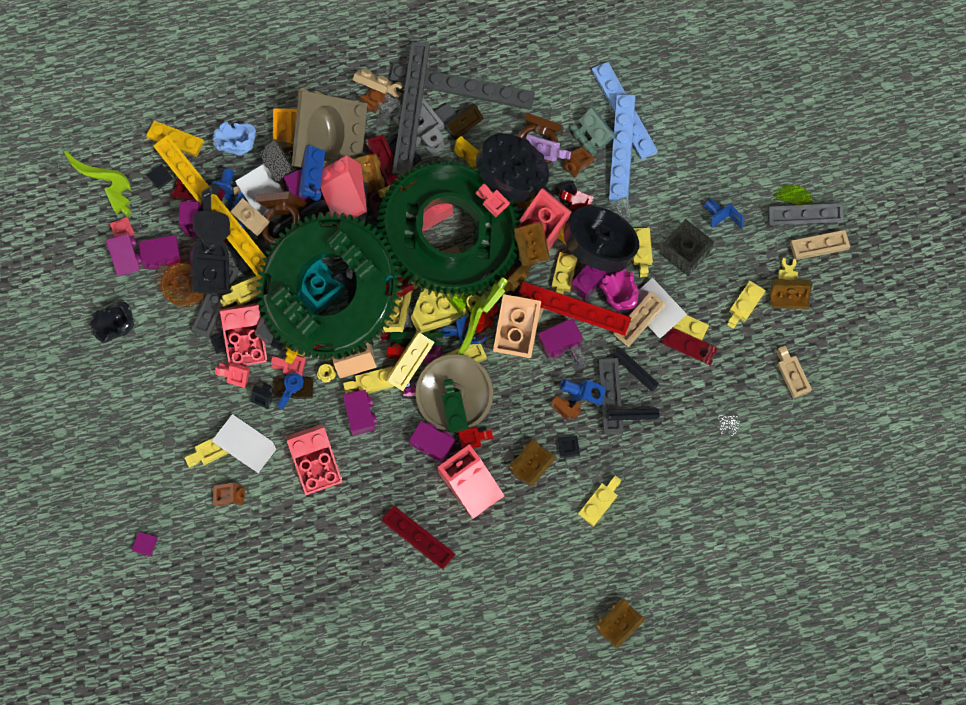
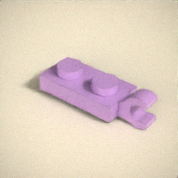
[526,134,571,161]

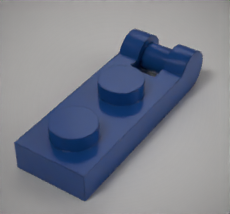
[299,145,325,201]

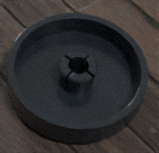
[476,133,549,201]
[563,206,639,273]

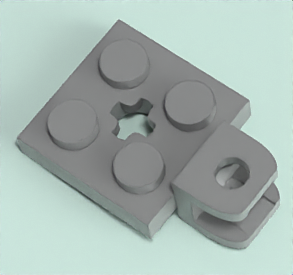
[393,98,445,154]

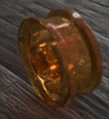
[161,263,204,307]

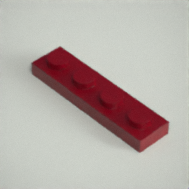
[381,505,456,570]

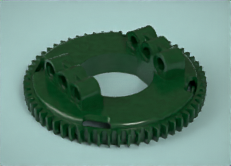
[376,159,521,299]
[256,212,403,360]

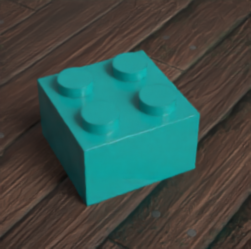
[302,260,345,315]

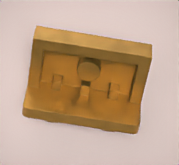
[353,154,385,194]
[514,222,550,266]
[495,264,532,297]
[770,279,812,309]
[509,439,556,488]
[596,598,645,649]

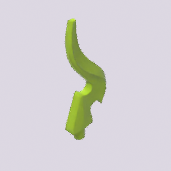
[64,151,132,217]
[457,277,508,355]

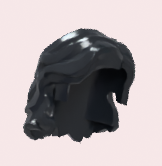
[90,302,134,343]

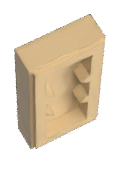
[231,198,270,236]

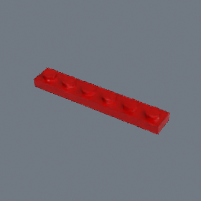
[518,281,632,336]

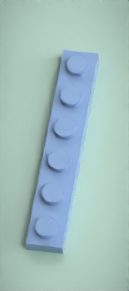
[592,62,658,160]
[609,95,636,202]

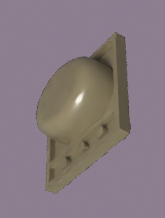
[292,91,368,168]

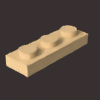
[790,230,850,260]
[614,292,666,348]

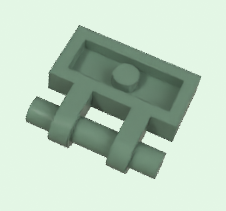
[570,108,616,156]

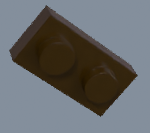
[445,103,484,140]
[274,378,314,399]

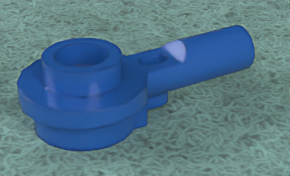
[277,373,304,409]

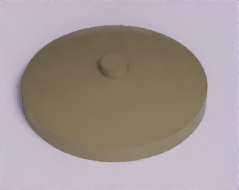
[416,354,494,432]

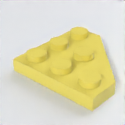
[410,289,469,333]

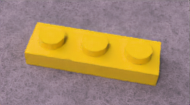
[146,121,204,157]

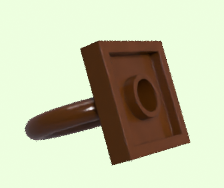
[517,113,564,164]
[256,191,309,245]

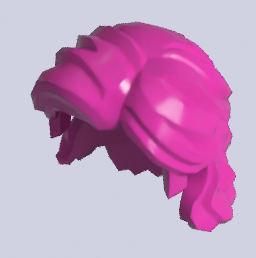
[599,269,639,311]

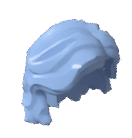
[213,121,256,155]

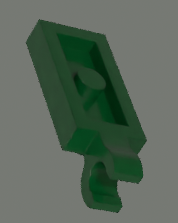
[391,331,443,347]
[441,379,469,433]

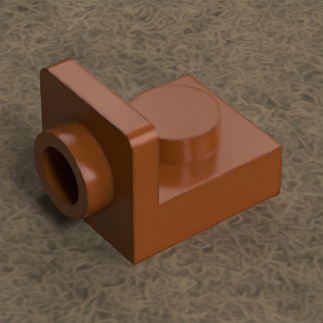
[360,89,388,114]
[562,147,595,178]
[551,396,582,421]
[213,483,245,506]

